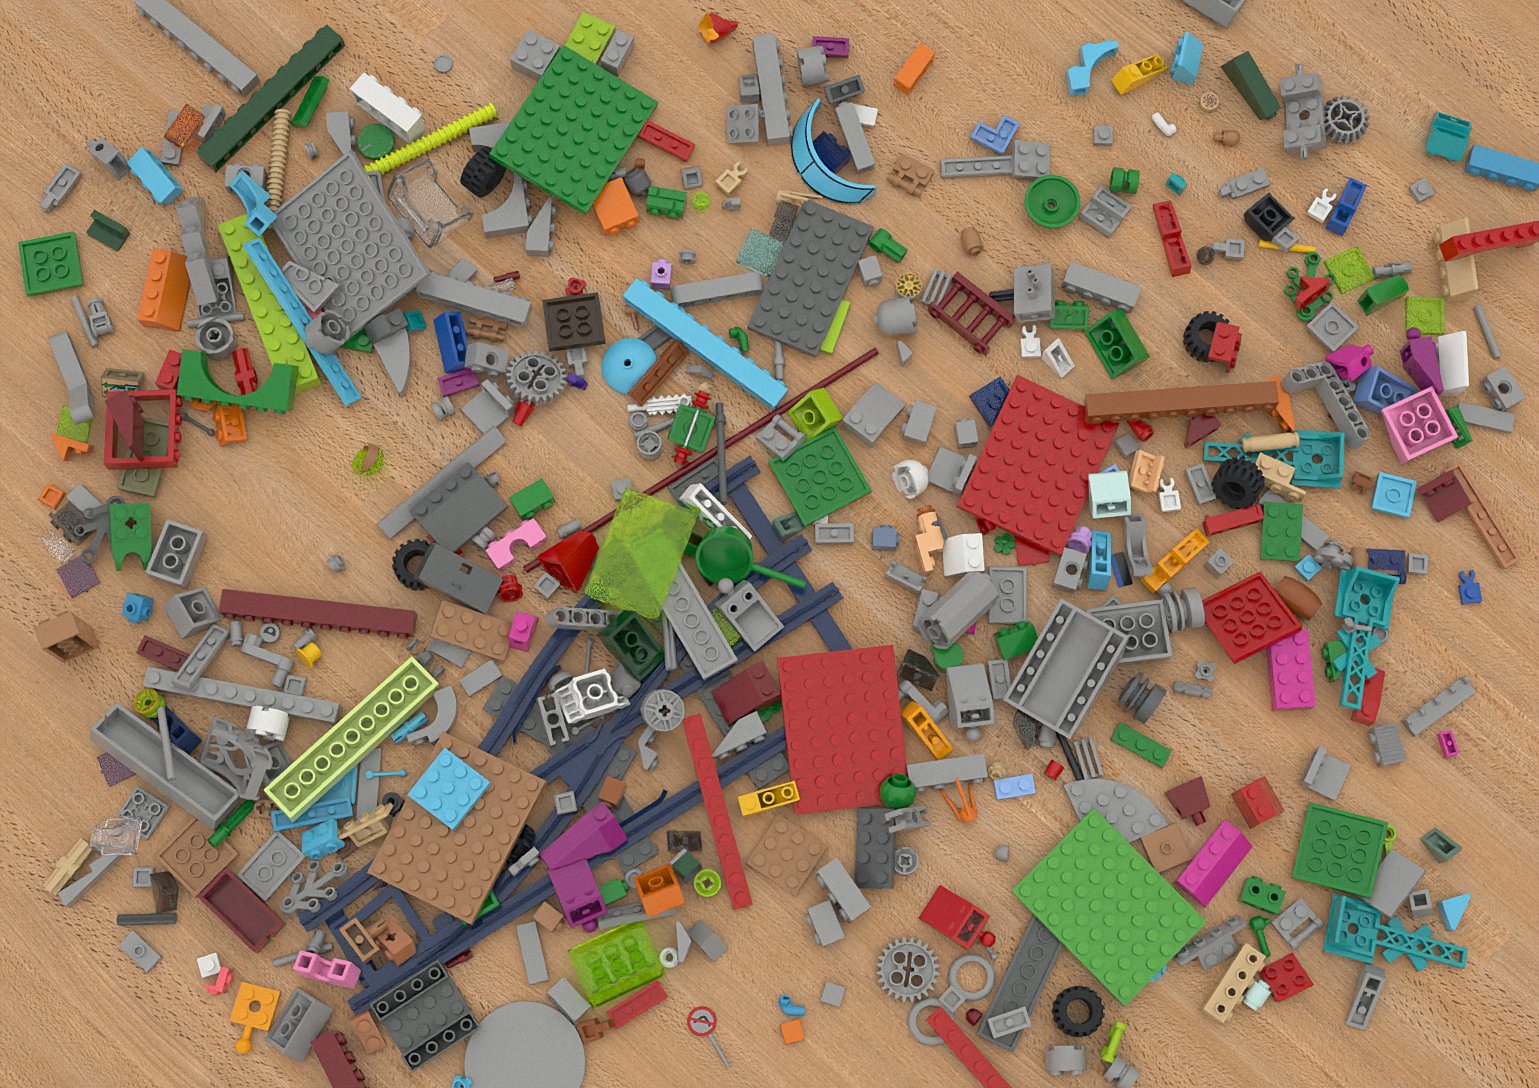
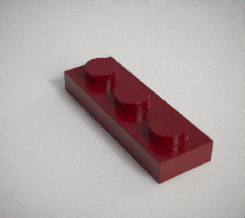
[136,635,190,671]

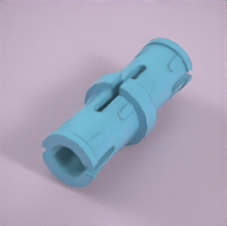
[390,711,428,745]

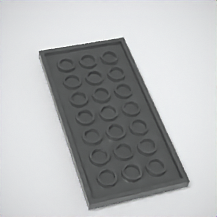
[747,200,874,358]

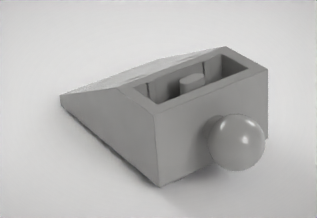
[714,578,784,652]
[946,663,995,742]

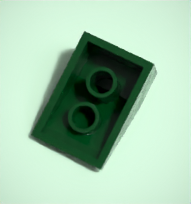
[597,610,665,682]

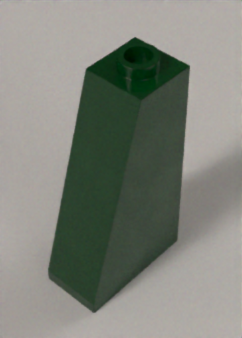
[1221,51,1281,120]

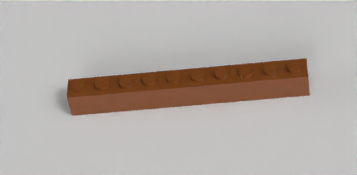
[1084,381,1279,424]

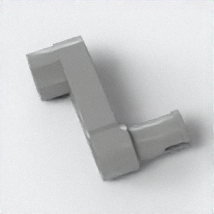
[240,633,294,688]
[898,678,949,724]

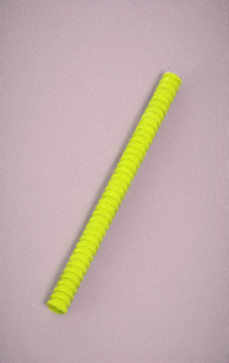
[364,103,498,175]

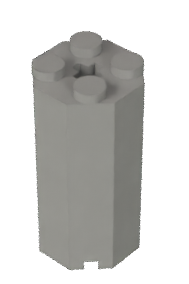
[918,572,1000,649]

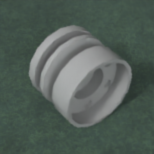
[1161,587,1205,633]
[640,689,685,732]

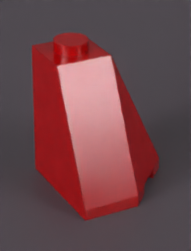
[537,530,599,592]

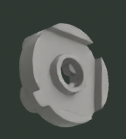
[1314,547,1354,571]

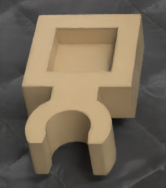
[715,162,748,196]

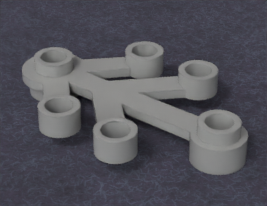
[280,860,350,915]

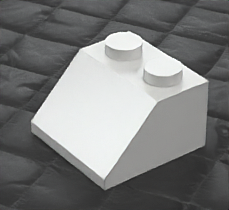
[942,533,984,577]

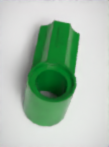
[868,228,908,263]

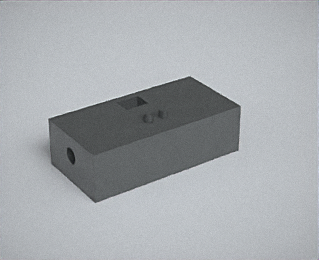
[413,543,503,614]

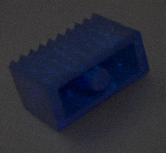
[812,131,851,175]

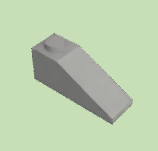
[1345,963,1386,1031]

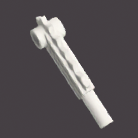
[628,393,693,416]

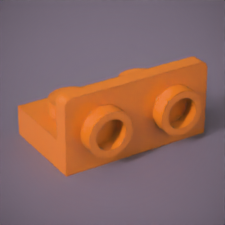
[212,404,247,446]

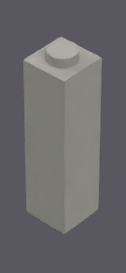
[835,102,875,174]

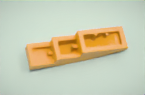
[1140,528,1210,594]

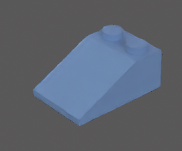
[1353,366,1418,416]

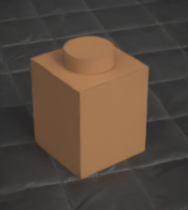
[533,901,565,933]

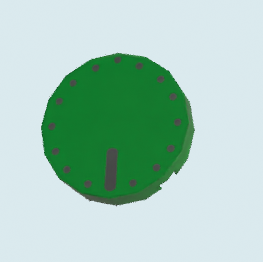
[357,124,395,160]

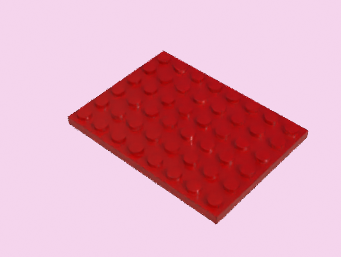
[956,375,1120,556]
[777,645,908,815]

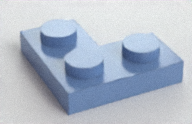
[970,115,1020,156]

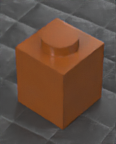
[598,776,627,809]

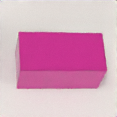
[1437,730,1459,758]

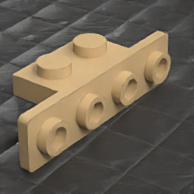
[1254,452,1306,501]
[337,803,393,847]

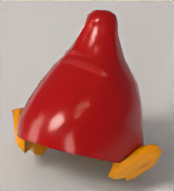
[698,13,738,43]

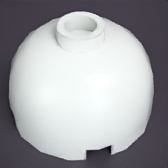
[892,459,929,499]

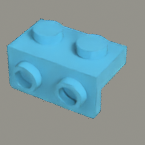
[302,818,345,860]

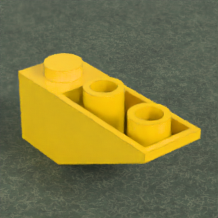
[1111,54,1168,95]
[738,781,800,818]

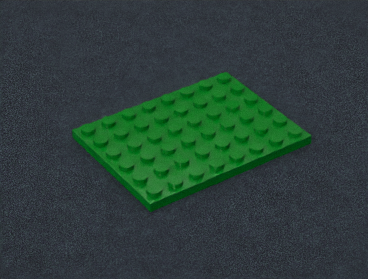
[488,45,658,216]

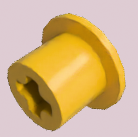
[295,642,322,669]

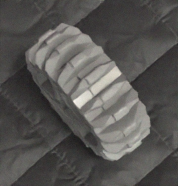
[1324,95,1370,145]

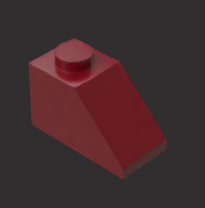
[1184,414,1221,449]

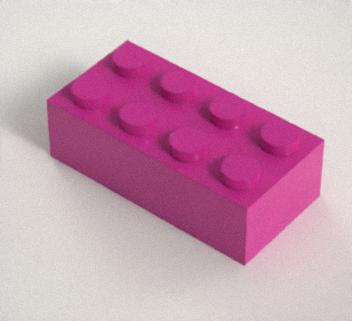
[1266,629,1316,711]

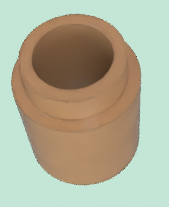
[961,227,984,256]
[1349,547,1368,570]

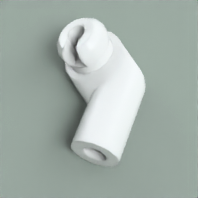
[1152,112,1176,136]

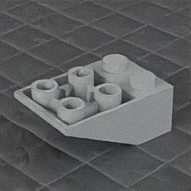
[195,255,237,319]

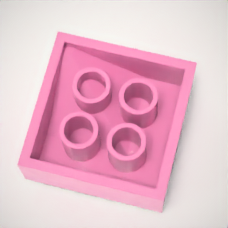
[1381,386,1458,465]

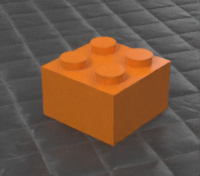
[633,864,685,918]

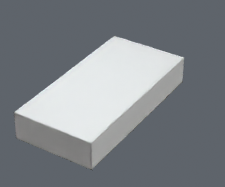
[842,101,878,128]

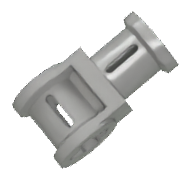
[87,298,115,338]

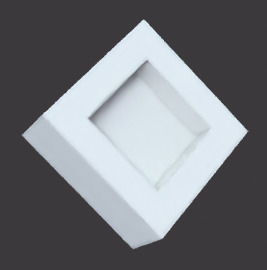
[197,953,221,978]

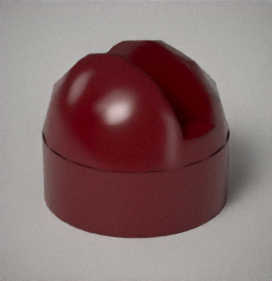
[966,1008,983,1026]

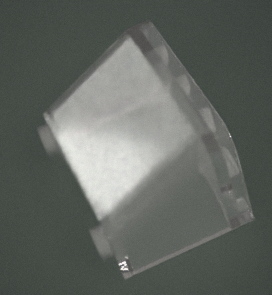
[387,159,474,248]

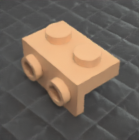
[1128,450,1165,494]

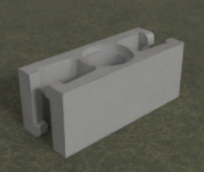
[536,693,569,746]
[885,806,932,833]

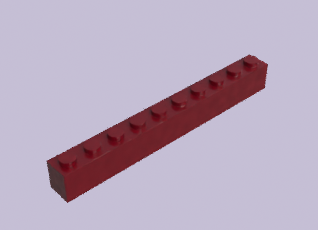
[219,589,417,639]

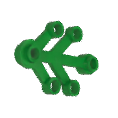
[1284,252,1336,321]

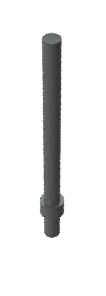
[714,402,727,505]

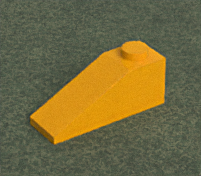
[901,701,954,760]

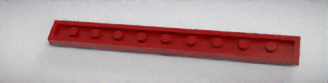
[682,713,753,910]

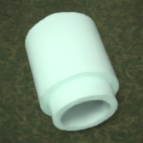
[1243,979,1271,1010]

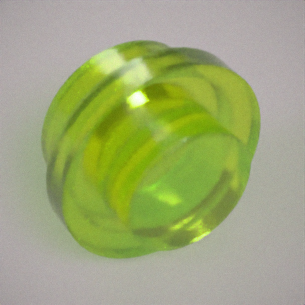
[692,191,710,210]

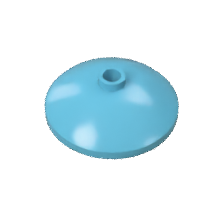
[602,338,657,394]

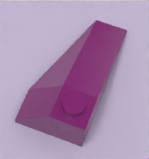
[539,802,628,871]

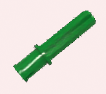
[207,800,255,848]

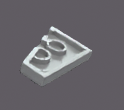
[281,261,342,313]

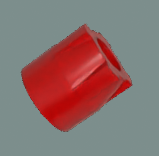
[1044,759,1064,781]

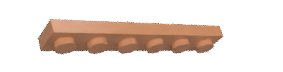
[1442,462,1521,569]

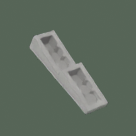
[58,844,131,908]

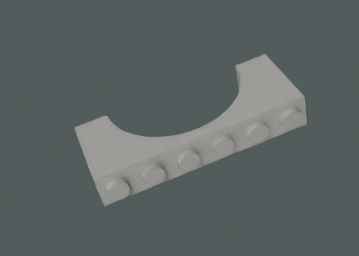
[469,122,533,238]

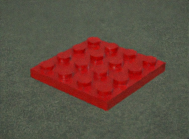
[1202,571,1302,664]

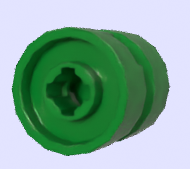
[1109,167,1140,194]

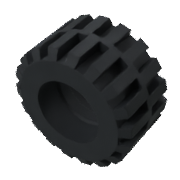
[460,147,506,198]
[1183,311,1230,363]
[1211,457,1265,509]
[392,539,431,591]
[1052,986,1105,1037]

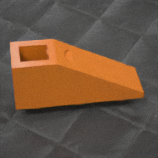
[1265,374,1295,433]

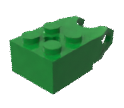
[108,503,152,571]

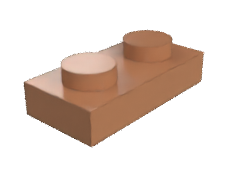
[350,1010,386,1055]

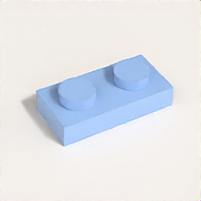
[993,774,1036,800]

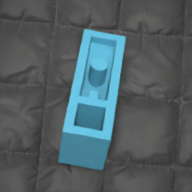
[1087,530,1111,591]

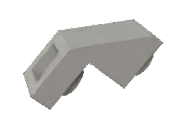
[638,725,659,772]

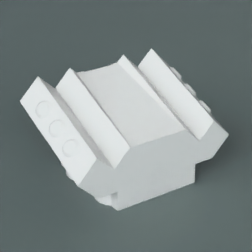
[554,669,630,723]

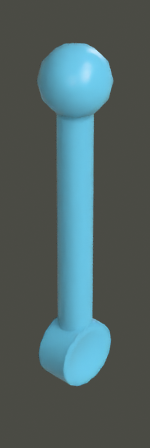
[365,769,407,779]

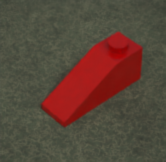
[1350,668,1385,726]

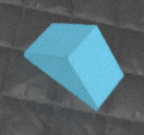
[1437,893,1471,932]

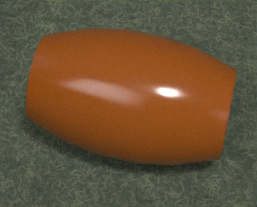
[1274,576,1323,621]

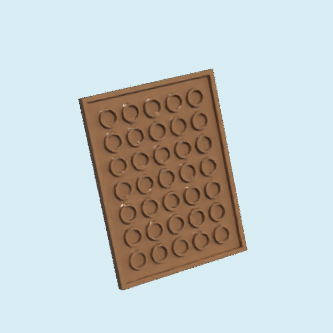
[367,732,547,925]

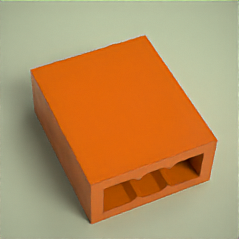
[592,177,639,236]

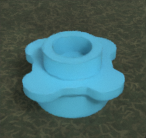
[452,1075,472,1088]

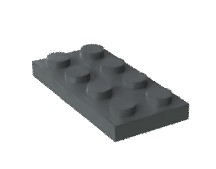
[855,809,897,889]

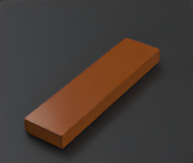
[627,339,689,407]

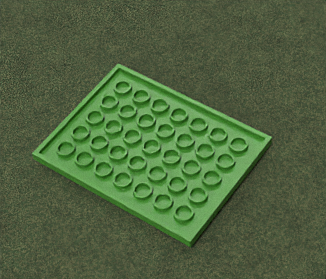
[1011,808,1207,1007]

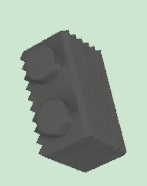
[823,75,865,104]

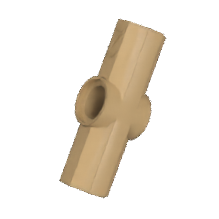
[43,838,95,896]

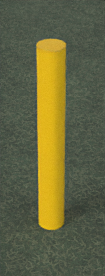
[1258,240,1315,253]

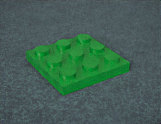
[18,231,84,297]

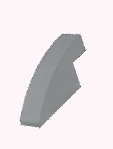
[373,328,412,398]

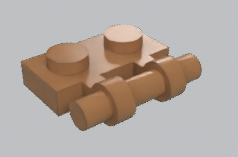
[887,153,934,197]
[466,313,508,342]

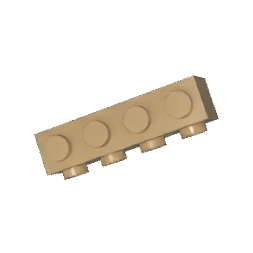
[1200,943,1266,1024]

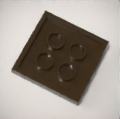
[542,292,606,352]

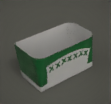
[670,848,702,884]

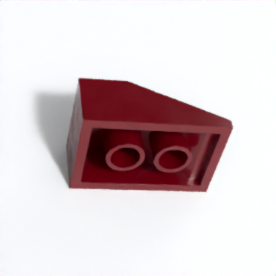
[105,390,144,461]
[711,661,781,726]

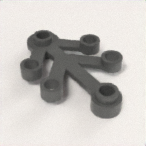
[74,496,130,564]

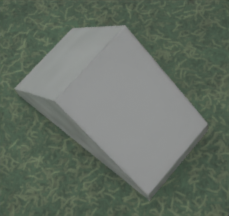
[687,919,728,962]

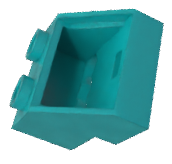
[1425,111,1472,162]

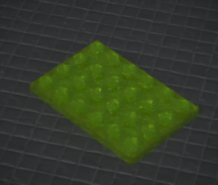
[584,488,698,620]

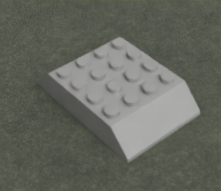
[1003,598,1129,740]

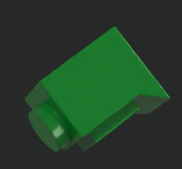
[597,878,629,906]

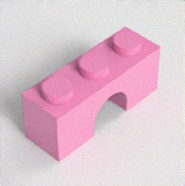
[485,518,548,572]
[293,951,361,989]

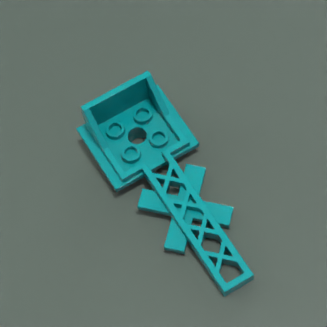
[1203,430,1345,489]
[1332,566,1400,711]
[1323,893,1468,972]

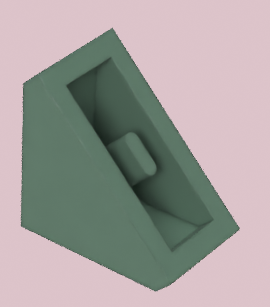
[772,512,806,542]
[1421,827,1462,864]

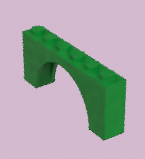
[177,349,299,415]

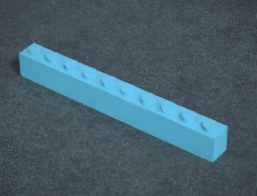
[623,278,788,411]

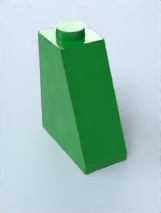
[1357,274,1409,316]

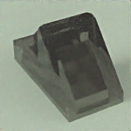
[769,200,799,241]
[667,830,702,854]

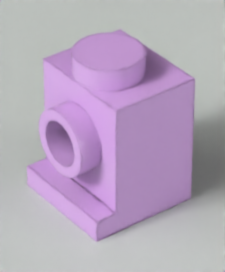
[651,259,672,290]

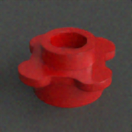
[565,277,586,295]

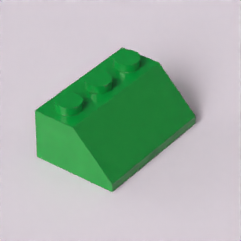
[1084,309,1150,379]

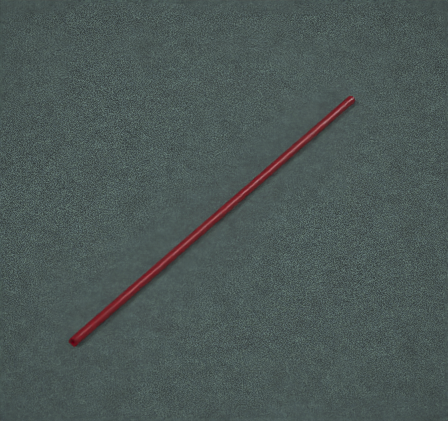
[523,348,879,573]

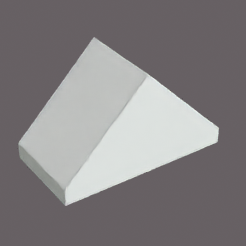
[1041,338,1075,378]

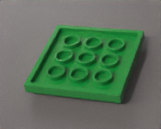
[768,427,872,528]
[1292,802,1388,899]

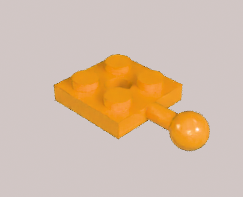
[230,982,281,1054]

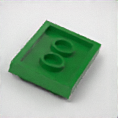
[1260,502,1303,562]

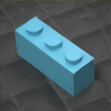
[127,147,184,205]

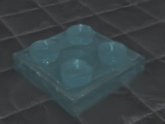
[736,228,785,277]

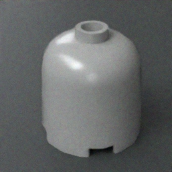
[874,296,918,336]

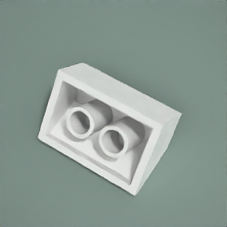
[1434,331,1469,396]

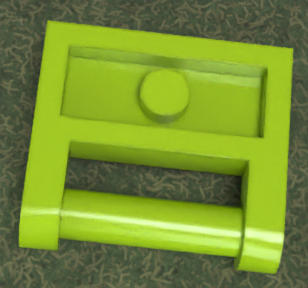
[1100,1021,1127,1064]

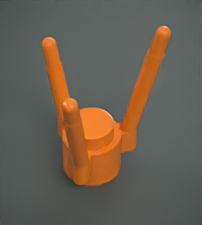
[940,778,978,824]

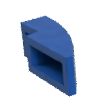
[1326,177,1367,236]

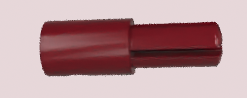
[493,271,520,284]
[446,949,474,968]

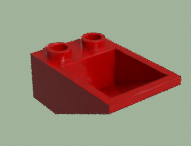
[918,885,996,951]

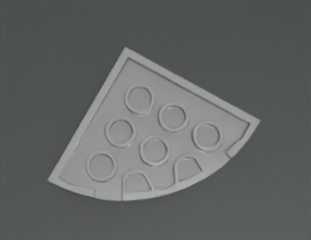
[1063,779,1168,843]

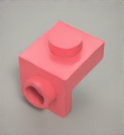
[203,967,234,995]

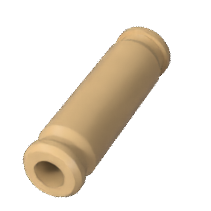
[1242,432,1300,453]

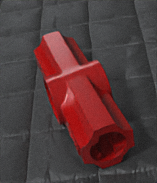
[232,348,258,407]

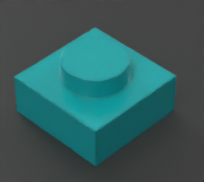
[1165,173,1187,196]
[403,311,427,332]

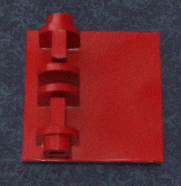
[1259,953,1314,1003]

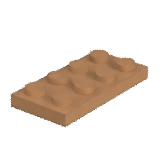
[429,600,513,662]

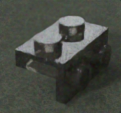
[49,502,96,546]

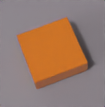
[38,484,66,510]
[780,1019,805,1044]

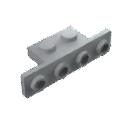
[1173,915,1247,971]

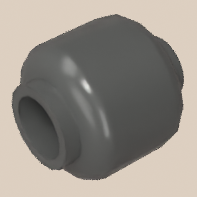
[624,167,652,196]

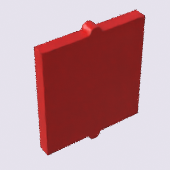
[1014,535,1050,566]

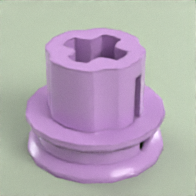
[1066,526,1093,554]

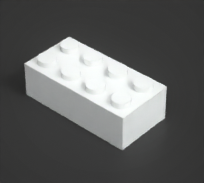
[350,73,426,145]

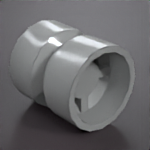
[637,431,662,461]
[1102,1055,1140,1088]

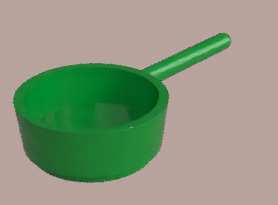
[696,526,807,588]

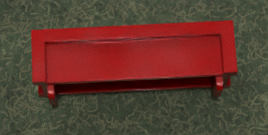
[1202,503,1264,537]

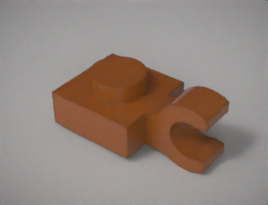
[577,1017,615,1043]

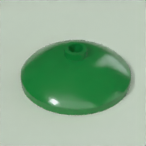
[1024,175,1080,229]

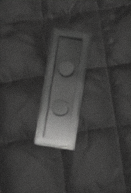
[668,456,719,504]

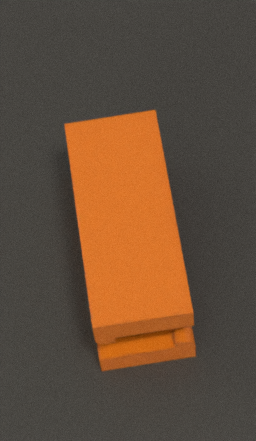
[893,43,935,95]

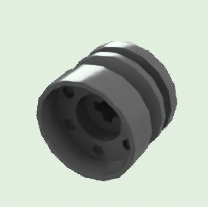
[1116,672,1167,724]

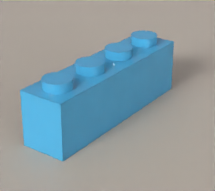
[1464,145,1539,191]

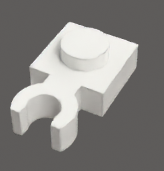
[1306,188,1337,223]
[1020,325,1041,359]
[1158,478,1181,513]

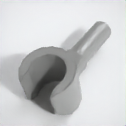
[1342,617,1371,633]

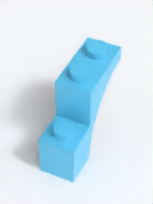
[1065,40,1119,97]
[229,171,278,237]

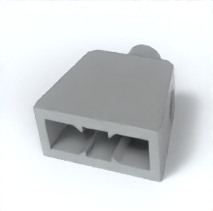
[87,138,131,181]

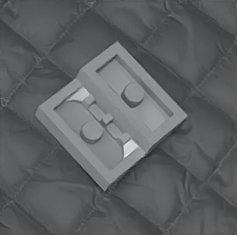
[1079,185,1132,237]

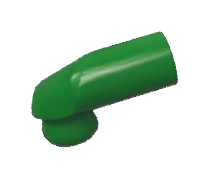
[729,327,749,351]

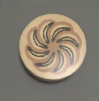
[1199,92,1219,112]

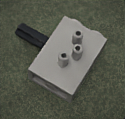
[989,263,1055,323]

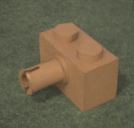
[339,917,389,964]

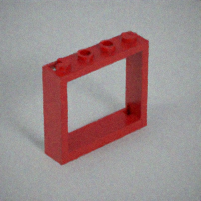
[104,389,183,470]

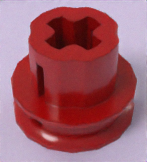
[498,574,523,602]

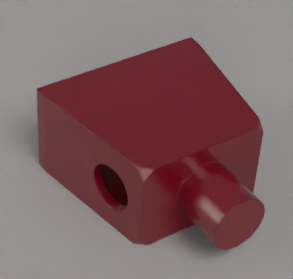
[1165,776,1210,826]

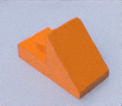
[51,433,94,461]

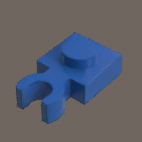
[1458,570,1482,605]

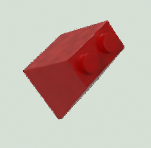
[1231,776,1285,829]

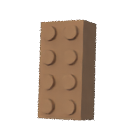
[33,611,99,663]

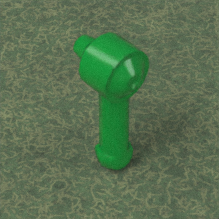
[1249,915,1271,958]

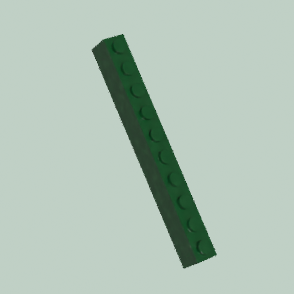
[196,25,345,173]

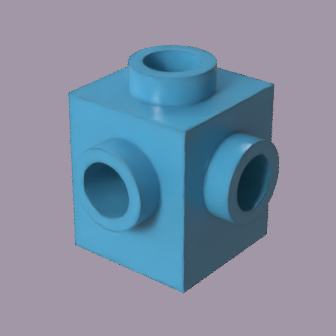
[122,593,154,624]

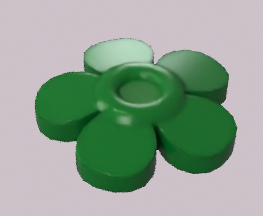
[994,534,1016,555]

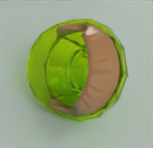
[352,444,384,475]

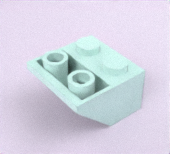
[1088,471,1131,518]

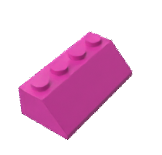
[1173,819,1253,908]

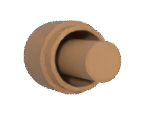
[1214,130,1240,145]

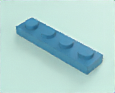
[271,797,353,832]

